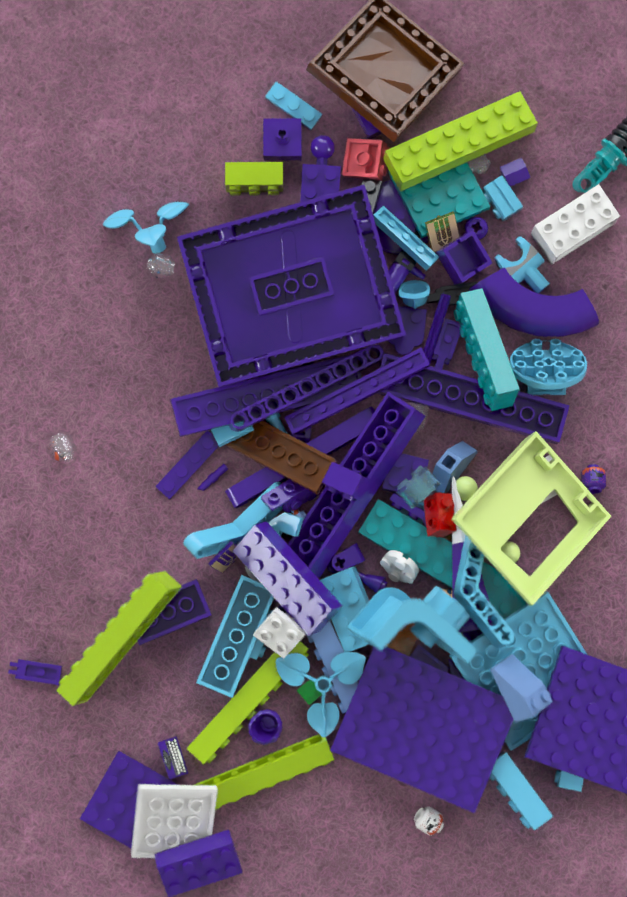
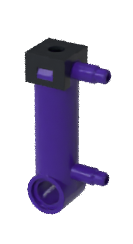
[388,250,426,314]

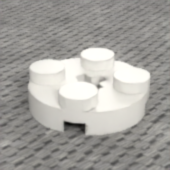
[380,550,419,584]

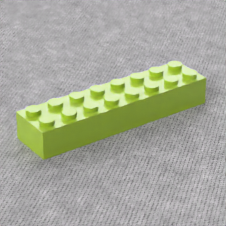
[383,91,538,192]
[56,571,182,706]

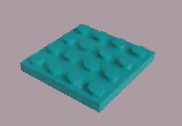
[388,162,490,238]

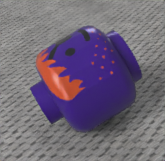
[581,464,606,494]

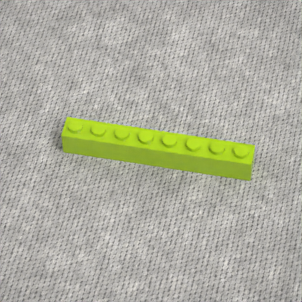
[186,641,309,764]
[194,734,334,810]

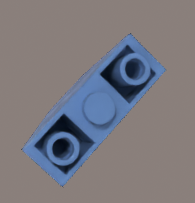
[428,441,478,493]

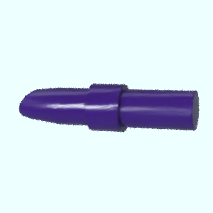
[197,463,228,491]

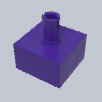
[263,118,302,160]

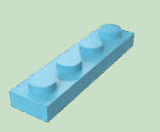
[373,206,439,271]

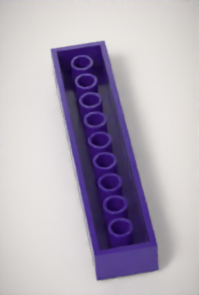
[377,353,570,445]
[288,392,426,578]

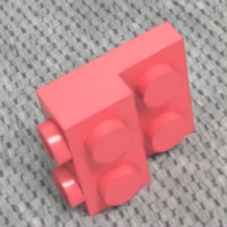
[342,138,390,181]

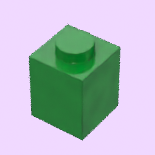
[297,680,322,705]

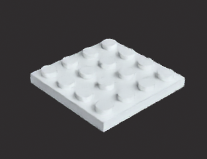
[131,785,217,858]

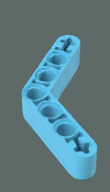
[183,482,282,559]
[454,536,514,648]

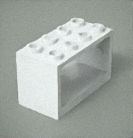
[531,184,620,265]

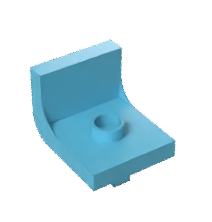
[347,586,478,663]

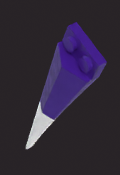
[452,477,493,633]

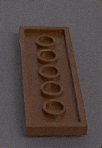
[225,421,337,495]

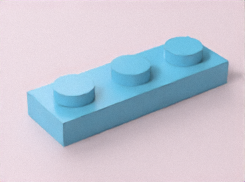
[265,82,322,130]

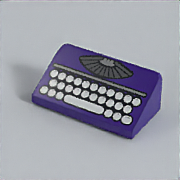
[158,736,188,780]

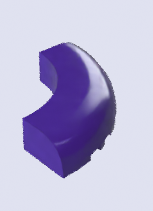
[469,267,599,337]

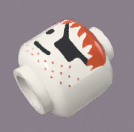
[414,806,444,835]

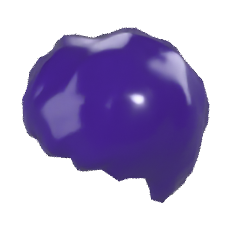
[248,709,283,745]

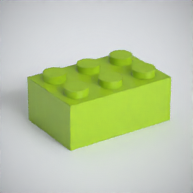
[225,162,283,196]

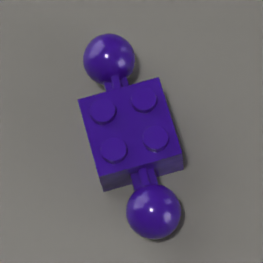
[300,135,341,202]

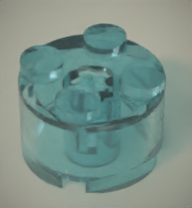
[396,466,441,509]

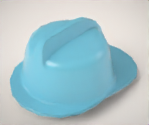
[399,280,430,309]

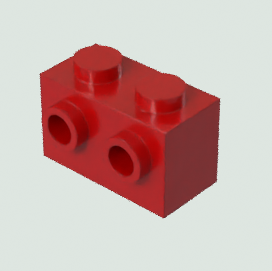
[423,492,456,538]

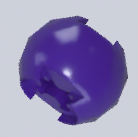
[464,217,488,240]

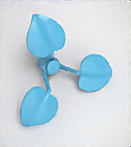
[102,202,189,253]
[276,652,366,737]

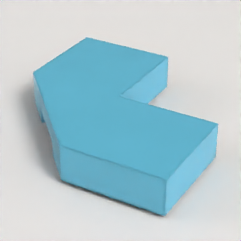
[268,512,303,537]

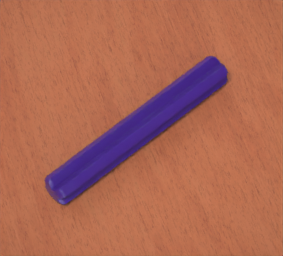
[424,293,451,363]

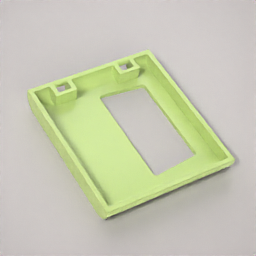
[452,432,611,606]

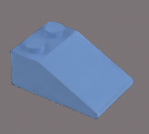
[490,654,552,722]

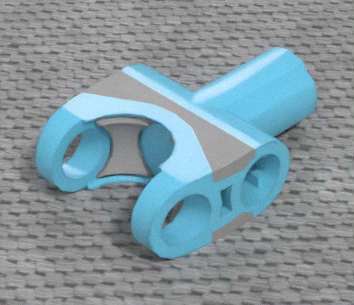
[494,236,550,294]

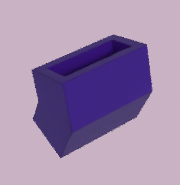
[500,158,531,186]

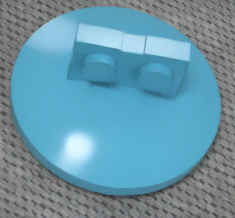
[510,339,587,395]

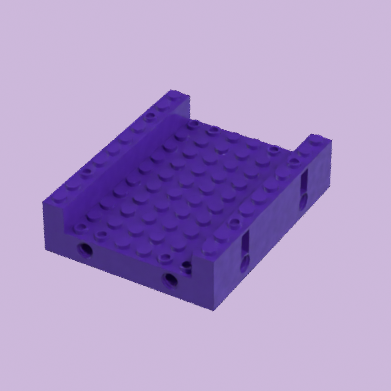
[177,185,406,387]

